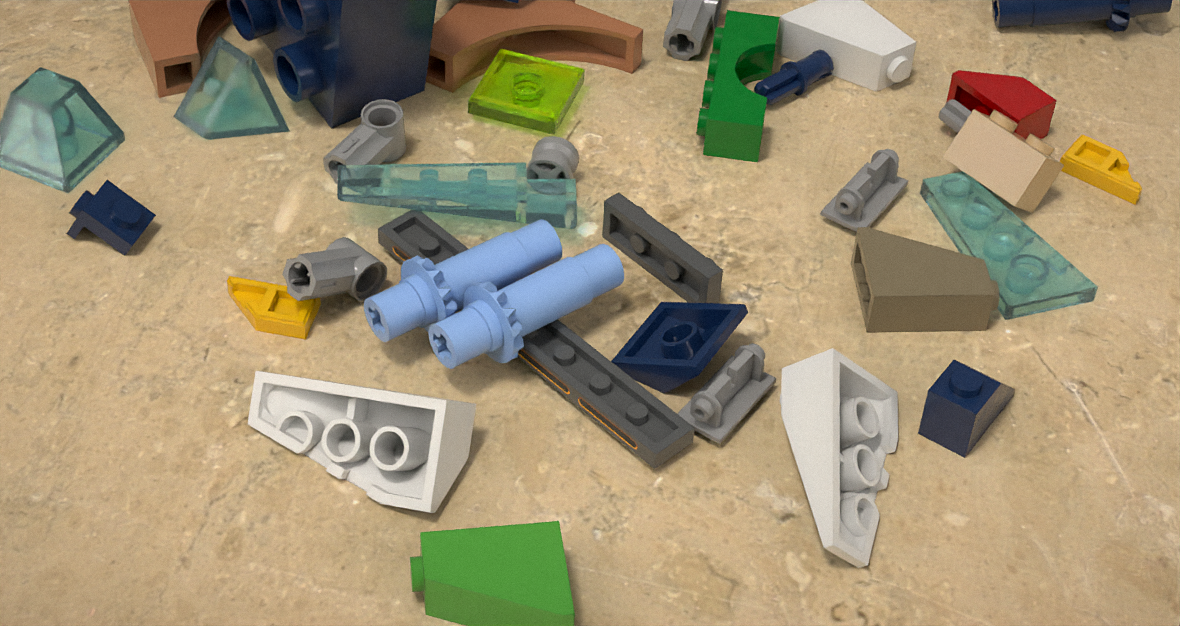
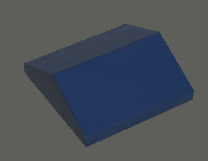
[611,302,748,394]

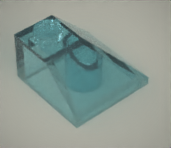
[0,67,125,193]

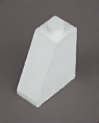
[775,0,916,92]

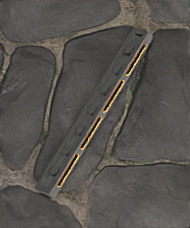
[378,207,695,469]

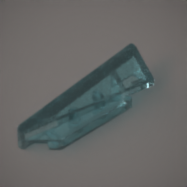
[337,162,577,229]

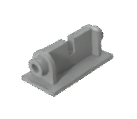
[820,149,908,232]
[678,343,776,444]

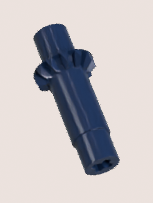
[992,0,1172,32]

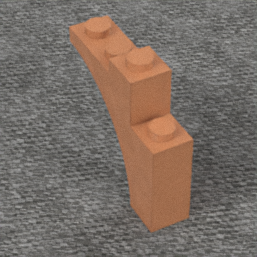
[128,0,232,98]
[426,0,644,93]

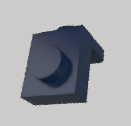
[66,180,156,256]

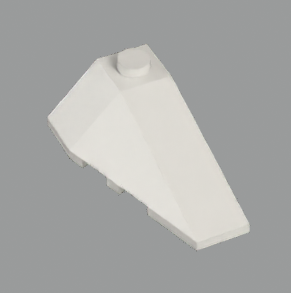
[780,348,898,568]
[248,371,476,513]

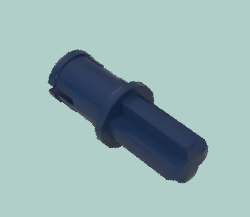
[754,49,834,105]

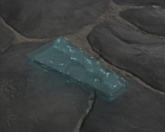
[920,171,1098,320]

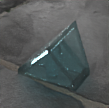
[173,36,290,140]

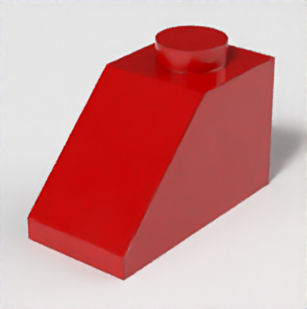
[946,70,1057,139]

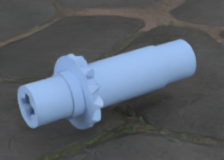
[364,219,562,342]
[428,244,624,369]

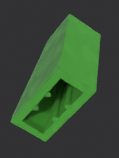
[410,521,575,626]

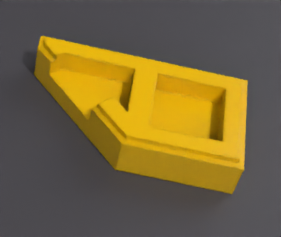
[1060,134,1142,205]
[227,276,321,339]

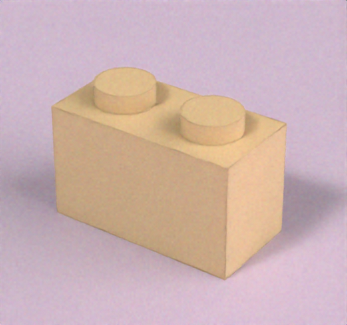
[943,109,1064,213]

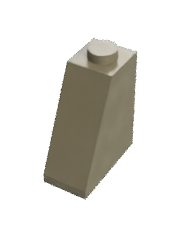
[851,227,999,333]

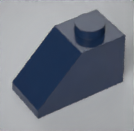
[918,360,1015,458]

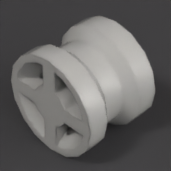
[525,136,579,197]

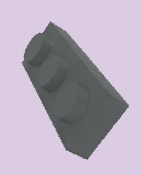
[602,192,723,303]

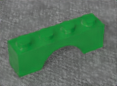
[696,10,780,163]

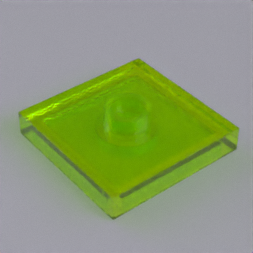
[468,49,585,135]

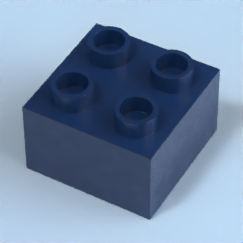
[227,0,437,129]

